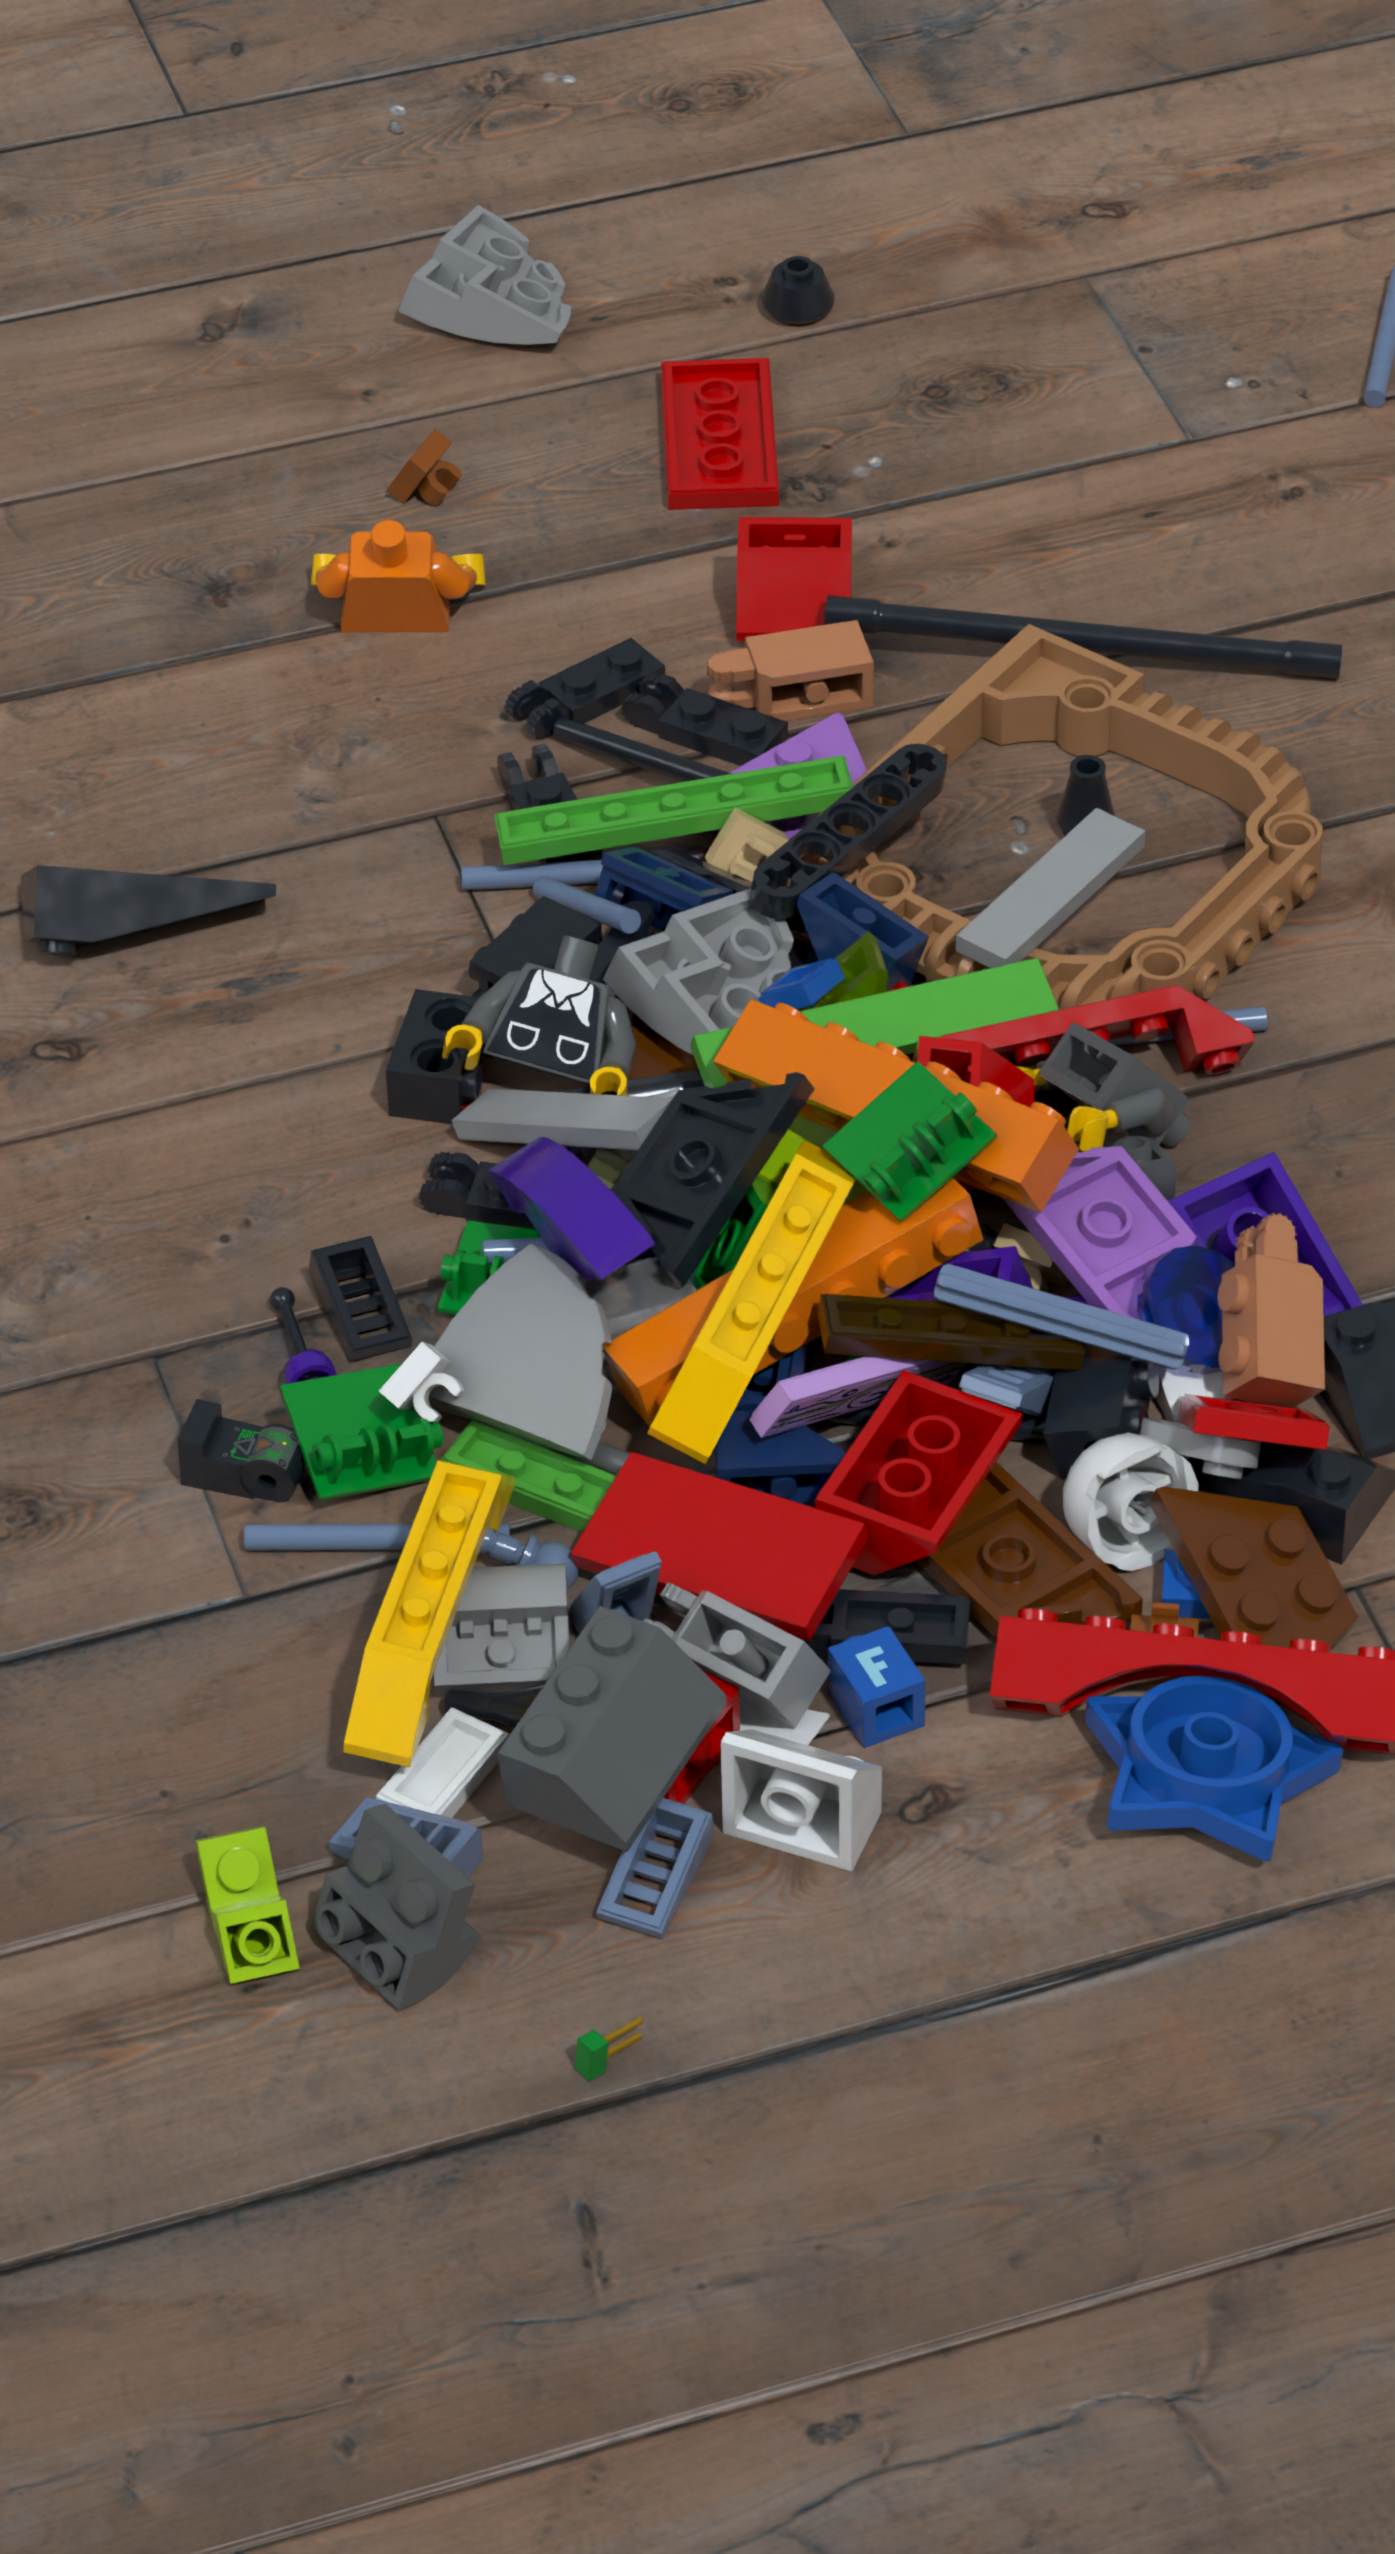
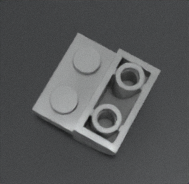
[434,1563,570,1695]

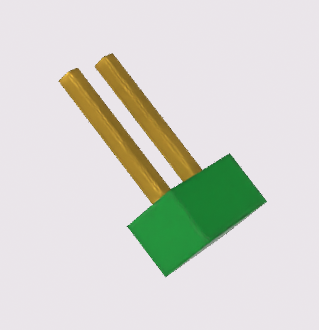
[574,2017,644,2082]

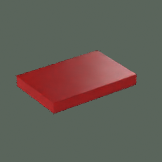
[1177,1394,1330,1450]

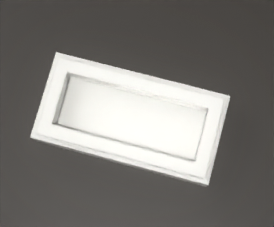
[376,1707,509,1818]

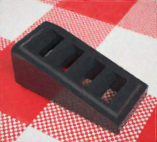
[309,1236,413,1361]

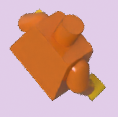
[311,520,486,632]

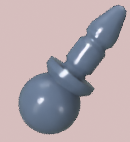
[479,1527,579,1589]

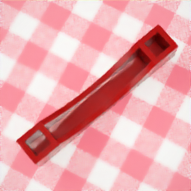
[989,1608,1395,1755]

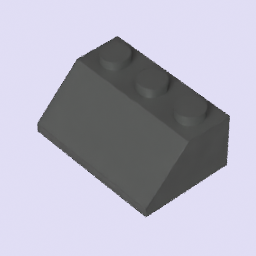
[498,1606,727,1852]

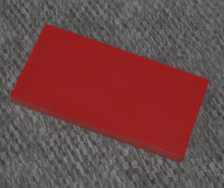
[661,358,779,510]
[570,1452,869,1641]

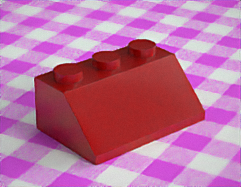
[815,1370,1022,1575]

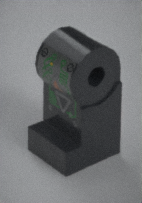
[177,1399,306,1502]

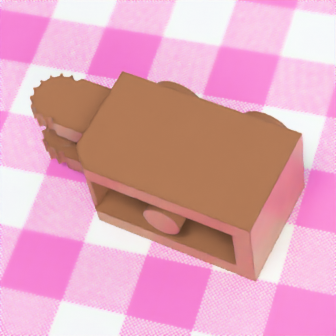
[706,620,874,721]
[1218,1213,1325,1408]

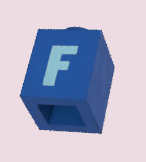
[828,1626,925,1748]

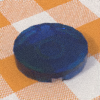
[1137,1245,1235,1375]

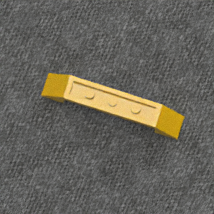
[647,1140,856,1464]
[343,1461,515,1768]

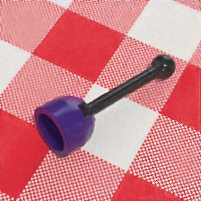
[270,1287,337,1384]

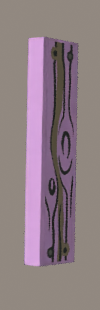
[749,1356,966,1438]

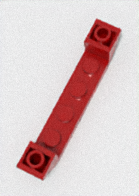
[941,985,1255,1075]

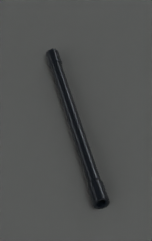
[824,595,1342,679]

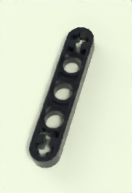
[750,743,947,919]

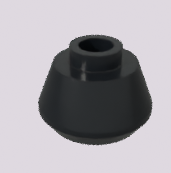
[762,256,835,326]

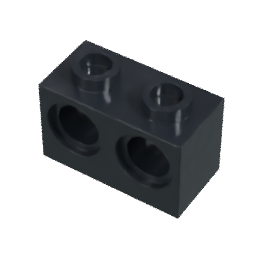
[386,989,493,1124]

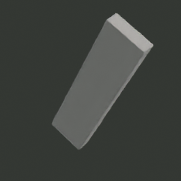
[956,808,1146,968]
[451,1088,673,1151]

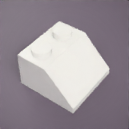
[721,1729,882,1872]

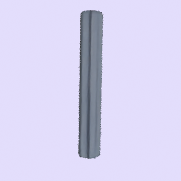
[934,1264,1189,1370]

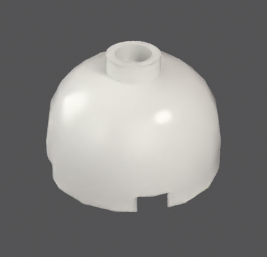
[1063,1433,1198,1571]

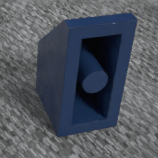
[796,872,929,1000]
[714,1410,847,1508]

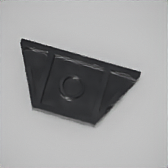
[611,1072,815,1287]

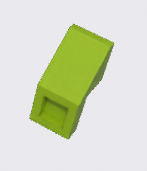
[194,1825,300,1984]

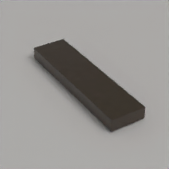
[817,1294,1085,1371]

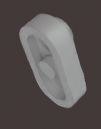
[1140,1418,1262,1479]

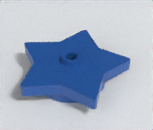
[1084,1676,1343,1861]

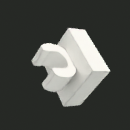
[379,1342,465,1422]

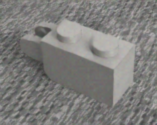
[643,1582,831,1728]

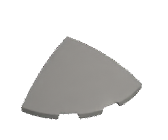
[398,205,571,345]
[603,888,794,1055]
[428,1244,612,1460]

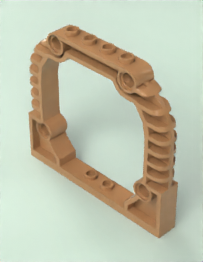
[785,624,1323,1010]

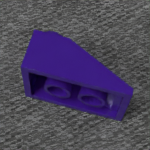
[1168,1152,1363,1329]

